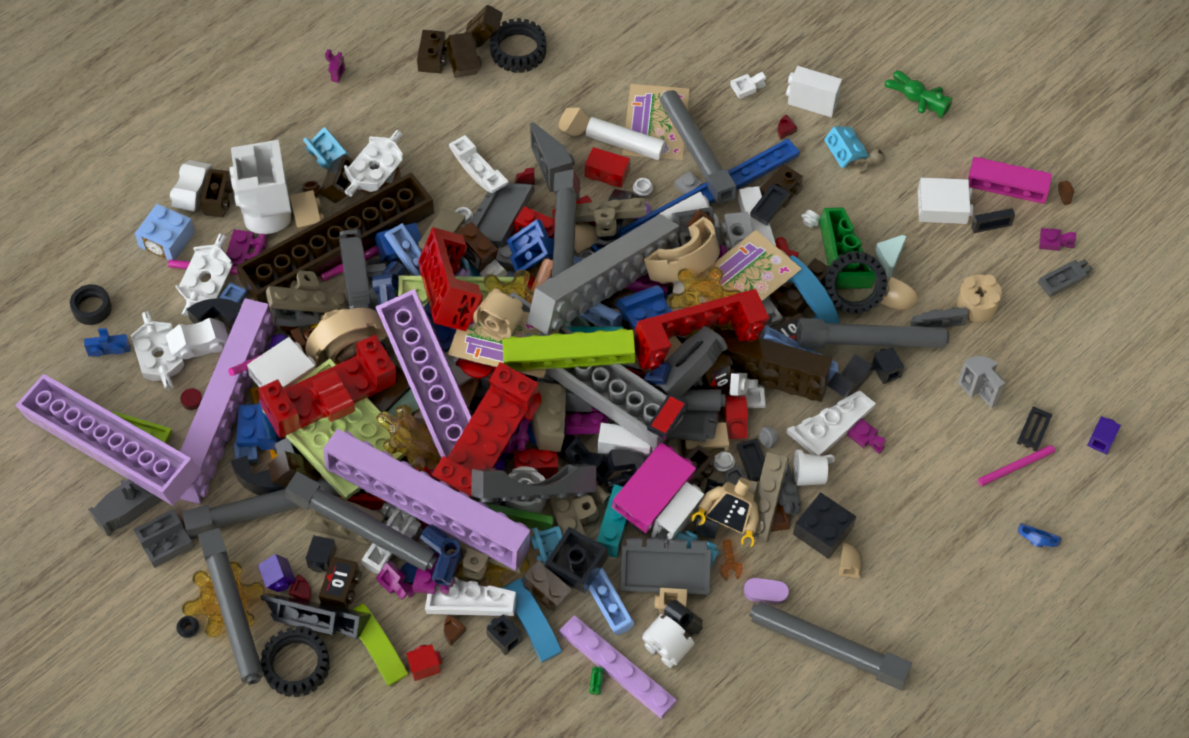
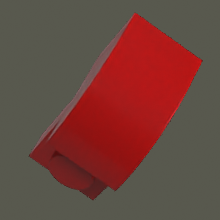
[723,393,748,439]

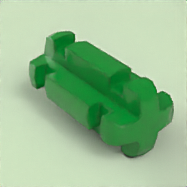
[589,666,604,695]

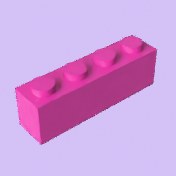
[968,157,1052,204]

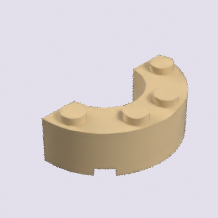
[644,217,720,284]
[306,308,388,369]

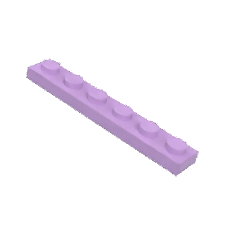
[559,615,677,719]

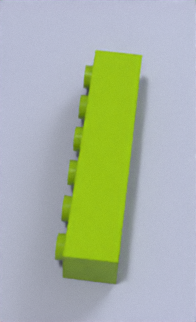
[502,329,635,371]

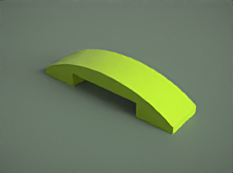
[352,603,408,687]

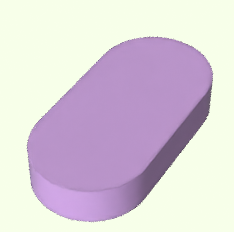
[744,578,789,604]

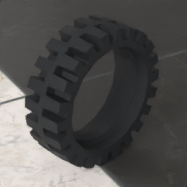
[490,18,547,73]
[825,251,888,314]
[261,627,330,697]

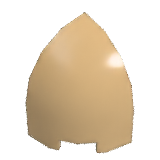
[559,108,590,136]
[574,222,597,254]
[880,277,918,310]
[838,542,862,579]

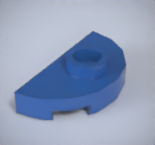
[1018,523,1062,547]

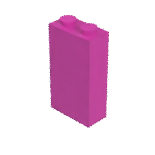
[611,442,696,534]

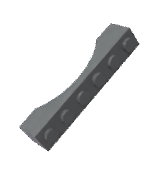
[471,464,596,502]

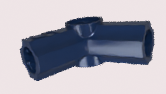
[372,261,406,305]
[420,524,463,586]

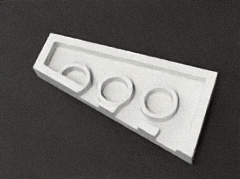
[786,391,876,456]
[425,577,517,616]

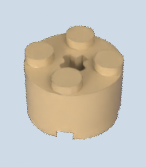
[957,274,1002,322]
[473,289,524,341]

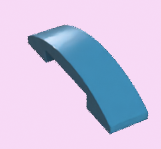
[787,255,840,324]
[501,579,562,662]

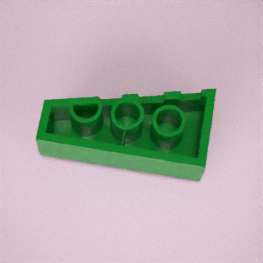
[819,207,876,289]

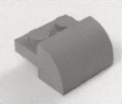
[958,356,1005,408]

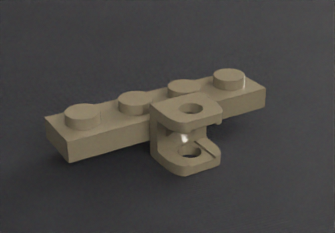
[576,198,646,237]
[266,270,349,313]
[747,453,789,542]
[549,493,600,536]
[443,532,528,581]

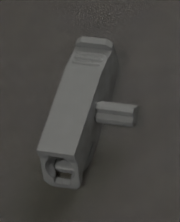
[339,229,386,309]
[650,325,728,398]
[88,479,162,537]

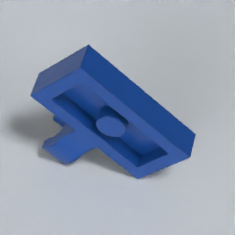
[84,328,130,357]

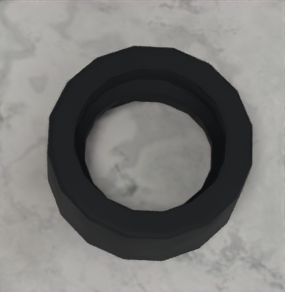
[69,284,112,325]

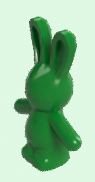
[884,70,953,118]

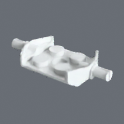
[344,130,403,197]
[175,234,233,318]
[130,311,185,391]

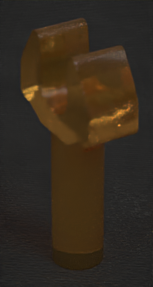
[720,540,742,581]

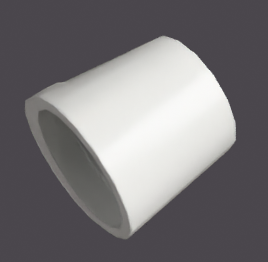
[793,449,835,486]

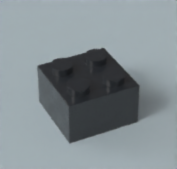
[793,492,857,559]
[545,527,608,594]

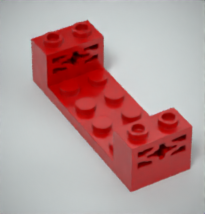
[418,227,483,332]
[633,288,769,370]
[258,334,396,438]
[432,362,539,500]

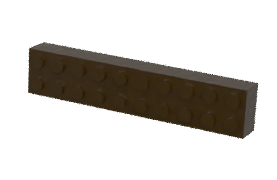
[236,172,434,304]
[622,319,833,402]

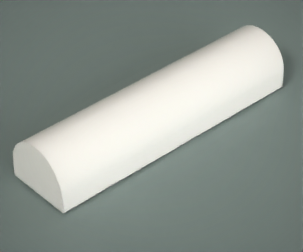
[586,117,666,161]
[361,508,417,574]

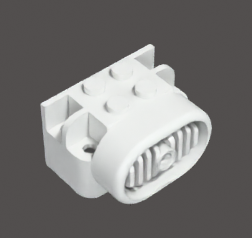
[229,140,292,234]

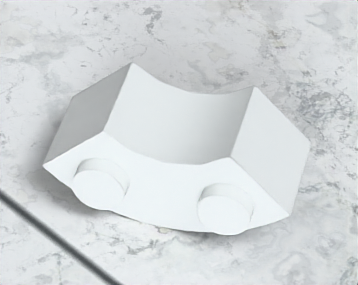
[170,160,212,211]
[166,318,228,359]

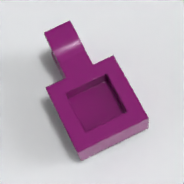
[325,49,345,83]
[1039,228,1076,251]
[847,418,886,454]
[376,561,415,600]

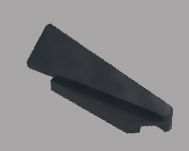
[260,593,371,639]

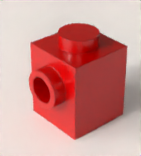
[406,644,443,681]

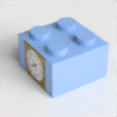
[135,204,195,260]

